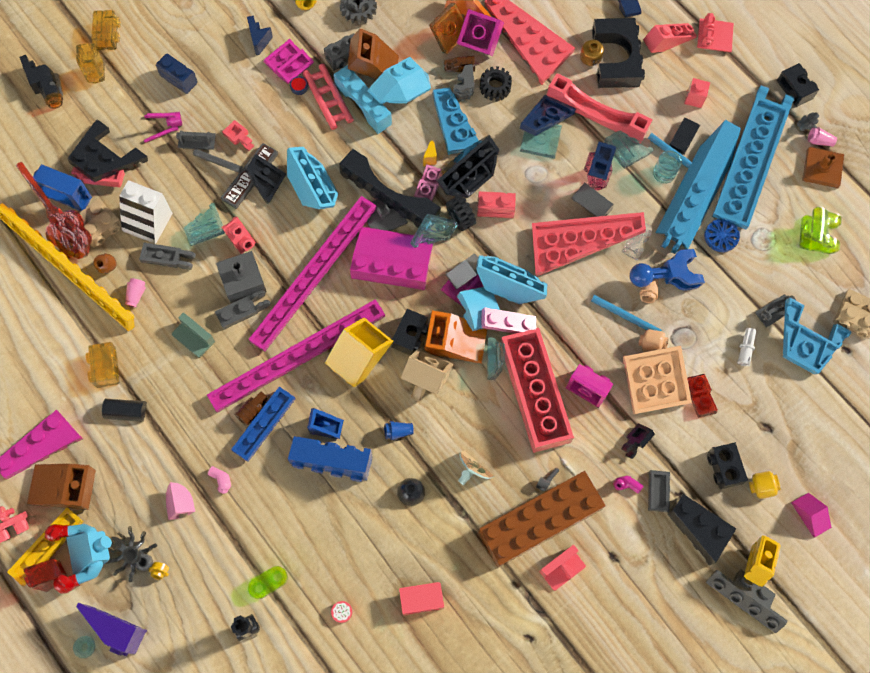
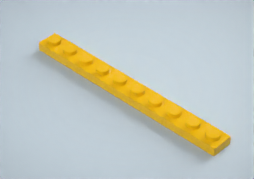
[0,203,135,332]

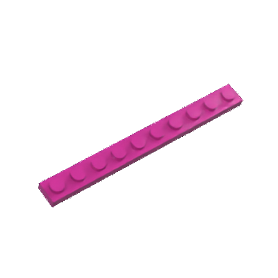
[248,196,377,352]
[207,299,385,413]

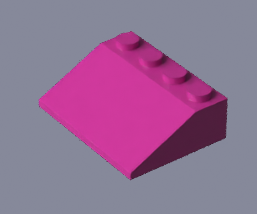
[350,227,434,290]

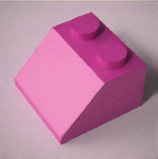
[566,364,613,408]

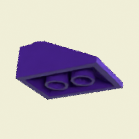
[76,603,147,656]

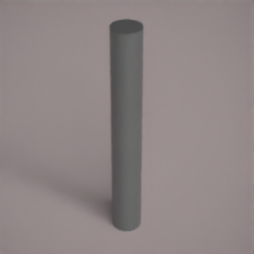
[193,149,243,173]

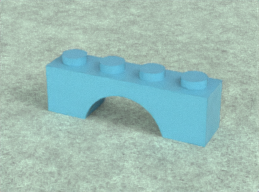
[334,65,392,134]

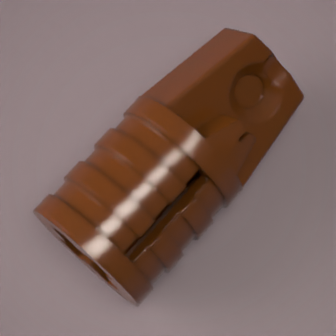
[444,55,475,73]
[234,391,268,426]

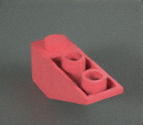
[643,23,697,53]

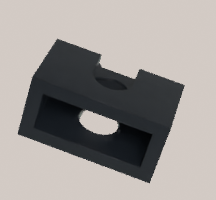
[777,63,819,107]
[391,309,429,356]

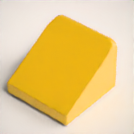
[423,140,437,167]

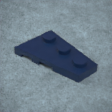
[520,95,576,136]

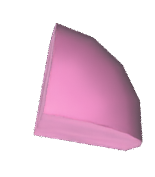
[166,482,195,520]

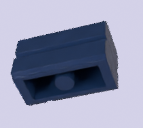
[156,53,198,94]

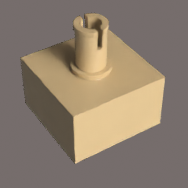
[401,348,453,401]

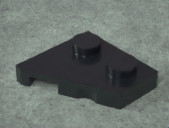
[245,153,286,204]

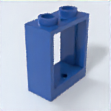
[32,164,92,211]

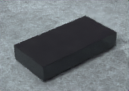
[669,117,700,155]

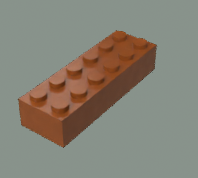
[478,471,606,568]

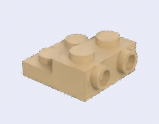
[69,198,121,249]
[833,289,870,339]

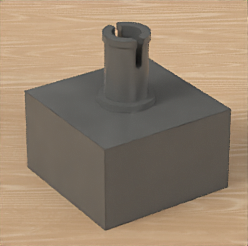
[216,251,267,304]

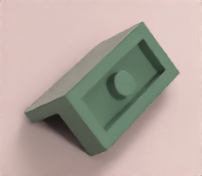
[172,312,215,358]

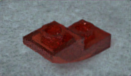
[687,374,718,418]

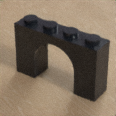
[592,18,645,88]

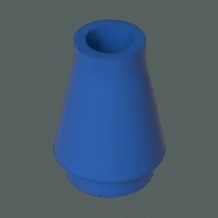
[384,421,414,441]

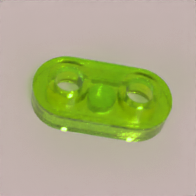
[248,566,288,599]

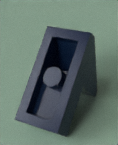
[247,15,273,56]

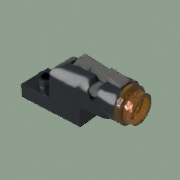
[19,54,63,109]

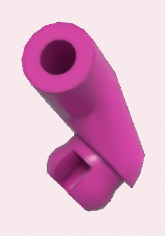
[613,475,643,494]

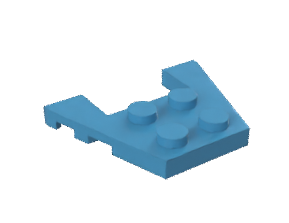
[783,297,852,375]

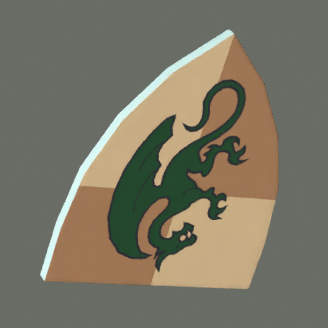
[458,450,494,485]

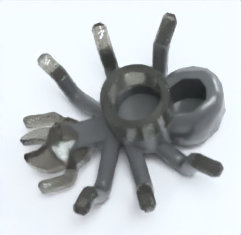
[105,526,158,582]

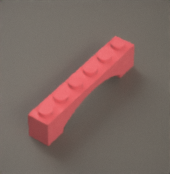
[547,73,653,144]

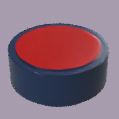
[290,77,308,95]

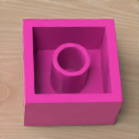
[457,9,504,57]

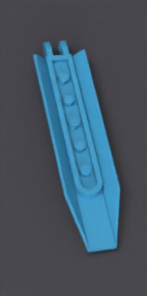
[655,120,741,254]

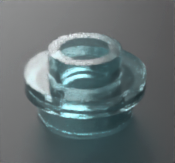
[73,636,95,658]

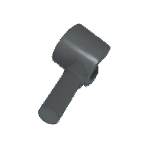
[536,468,559,491]

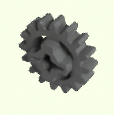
[340,0,377,24]

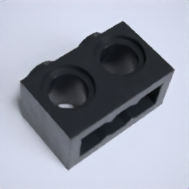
[707,442,748,490]

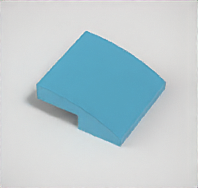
[457,287,500,331]

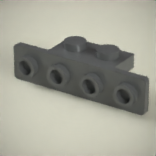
[706,569,787,633]

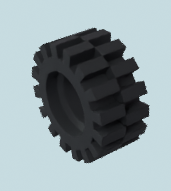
[480,66,512,101]
[446,195,476,231]

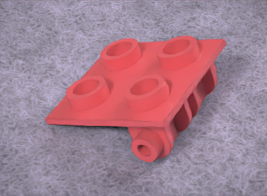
[697,13,734,52]

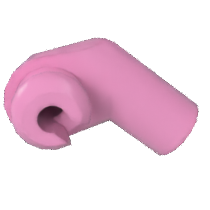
[208,466,231,494]

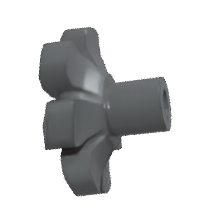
[797,112,819,131]

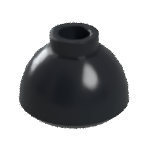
[397,478,425,506]

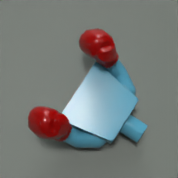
[45,524,112,594]

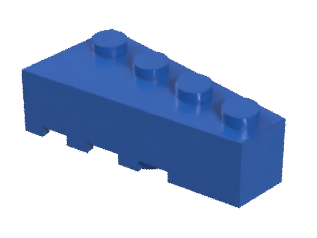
[288,436,373,482]

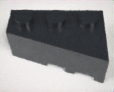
[667,494,736,566]

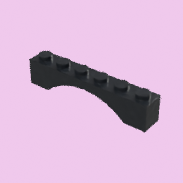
[339,149,441,232]

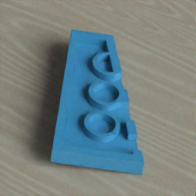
[432,88,479,155]

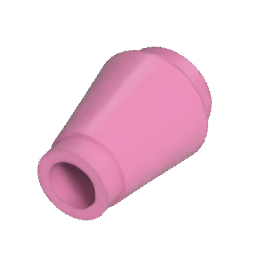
[808,127,837,147]
[125,278,146,308]

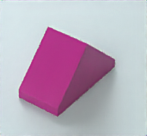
[791,493,832,538]

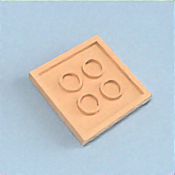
[623,346,692,414]

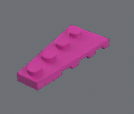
[0,410,83,479]

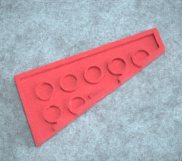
[484,0,575,85]
[532,212,646,277]

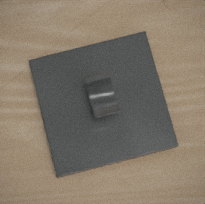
[366,199,408,231]

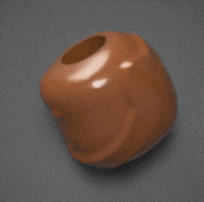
[93,253,117,274]

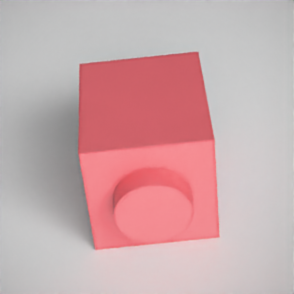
[684,78,710,108]

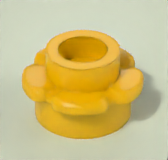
[149,562,169,580]

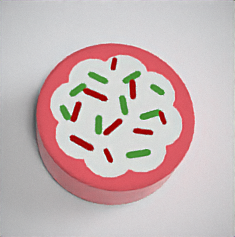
[331,601,353,623]

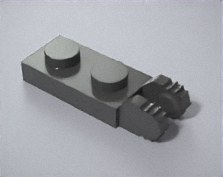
[139,243,196,270]
[215,290,271,330]

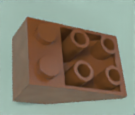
[348,28,399,80]
[27,463,96,510]

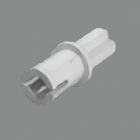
[737,328,756,366]

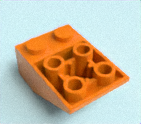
[425,310,488,364]

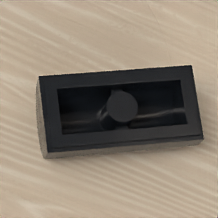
[102,398,147,422]

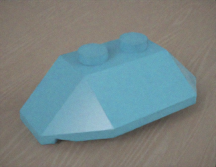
[367,57,431,104]
[287,147,338,209]
[476,255,547,304]

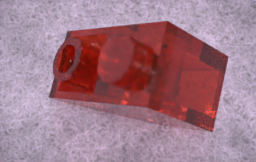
[23,558,68,592]

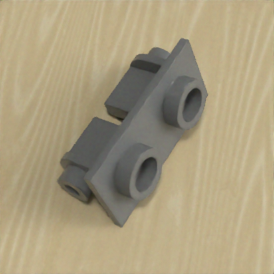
[176,130,216,150]
[755,294,796,328]

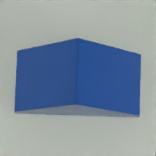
[307,408,344,439]

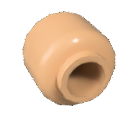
[639,329,668,352]

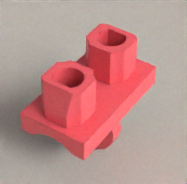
[221,216,256,254]
[0,506,29,543]

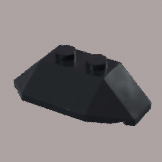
[436,135,499,198]

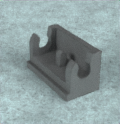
[572,182,614,217]

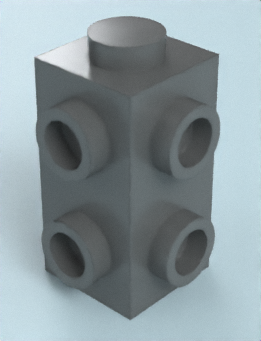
[324,33,355,71]

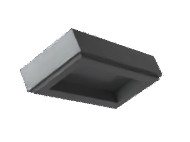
[648,470,670,513]

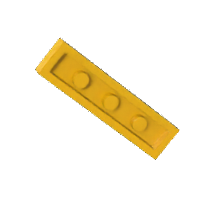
[7,508,84,586]

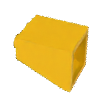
[325,318,393,387]

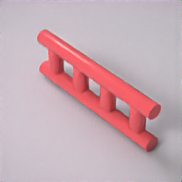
[302,64,354,130]

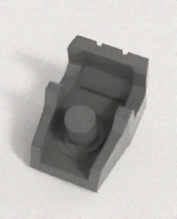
[453,64,475,100]

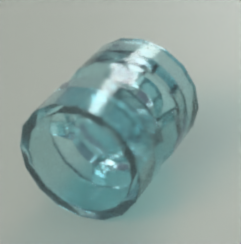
[653,151,682,183]

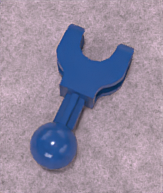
[629,249,705,291]

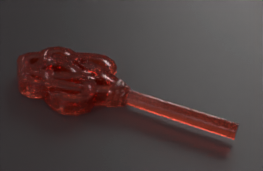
[15,162,92,259]

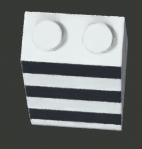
[119,180,173,244]

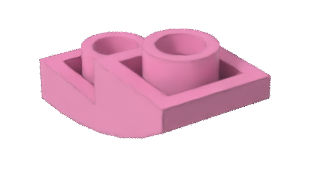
[414,165,441,201]

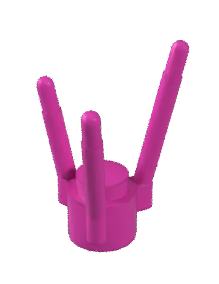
[143,111,182,143]

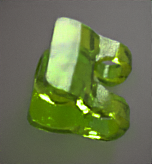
[799,207,842,254]

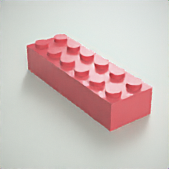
[500,328,574,453]

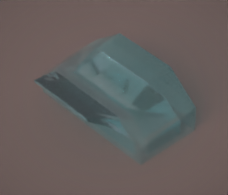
[487,338,505,380]

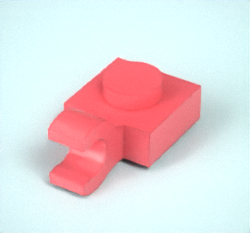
[222,120,254,151]

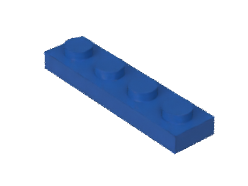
[231,387,296,462]

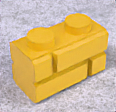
[744,535,781,587]

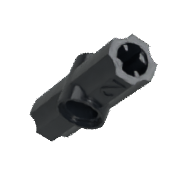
[231,614,260,641]

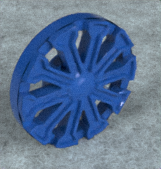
[704,219,740,252]

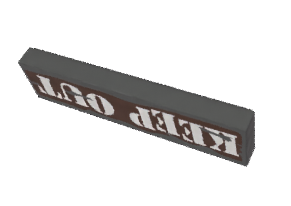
[221,143,278,209]

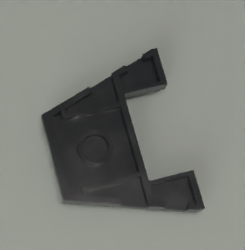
[68,119,148,182]

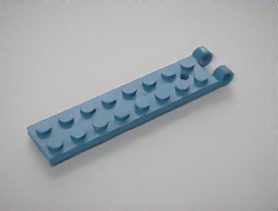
[712,85,794,230]

